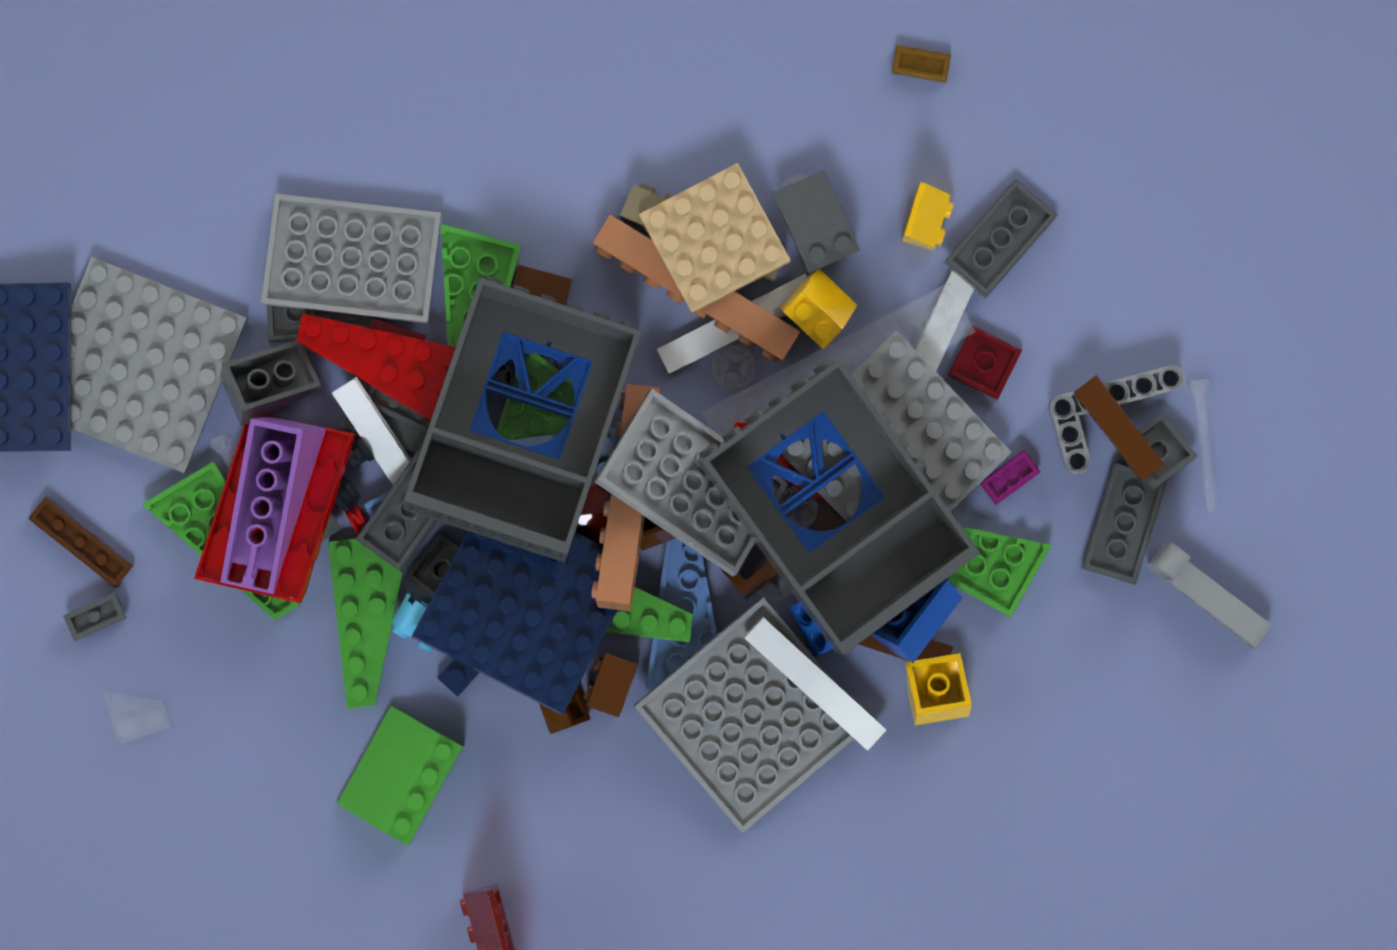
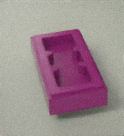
[980,450,1040,505]

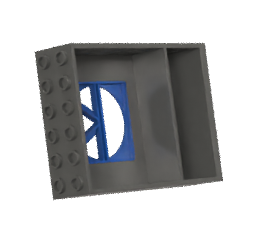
[404,276,641,563]
[696,359,980,655]

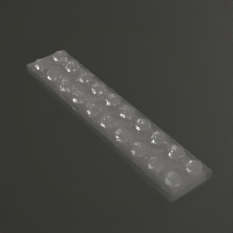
[702,282,975,437]

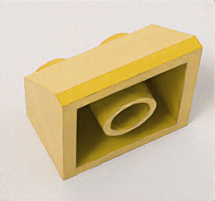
[902,182,954,251]
[779,269,857,349]
[905,653,972,726]

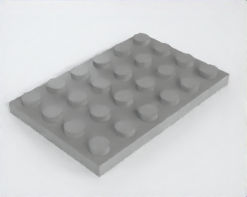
[261,193,442,324]
[594,389,788,576]

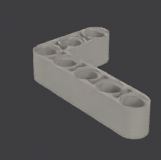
[1048,365,1184,475]
[1147,542,1273,649]

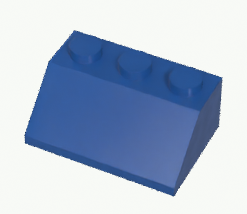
[871,579,963,663]

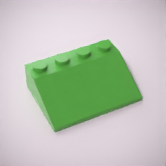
[337,705,465,846]

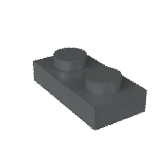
[63,593,127,641]

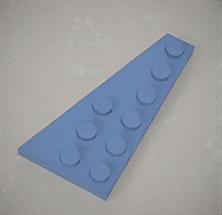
[646,538,717,689]

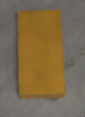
[891,45,951,83]

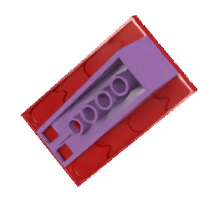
[194,415,356,603]

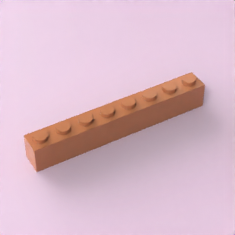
[593,215,801,363]
[592,384,662,611]

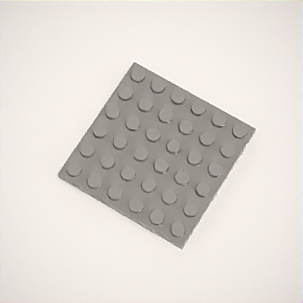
[71,257,248,474]
[781,331,1012,522]
[634,596,854,833]

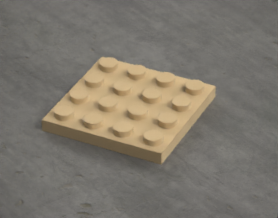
[639,163,791,314]

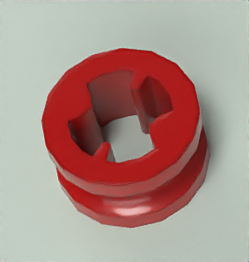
[345,504,367,533]

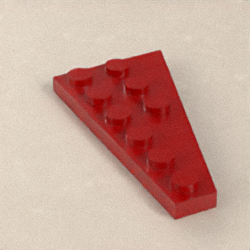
[296,314,456,421]

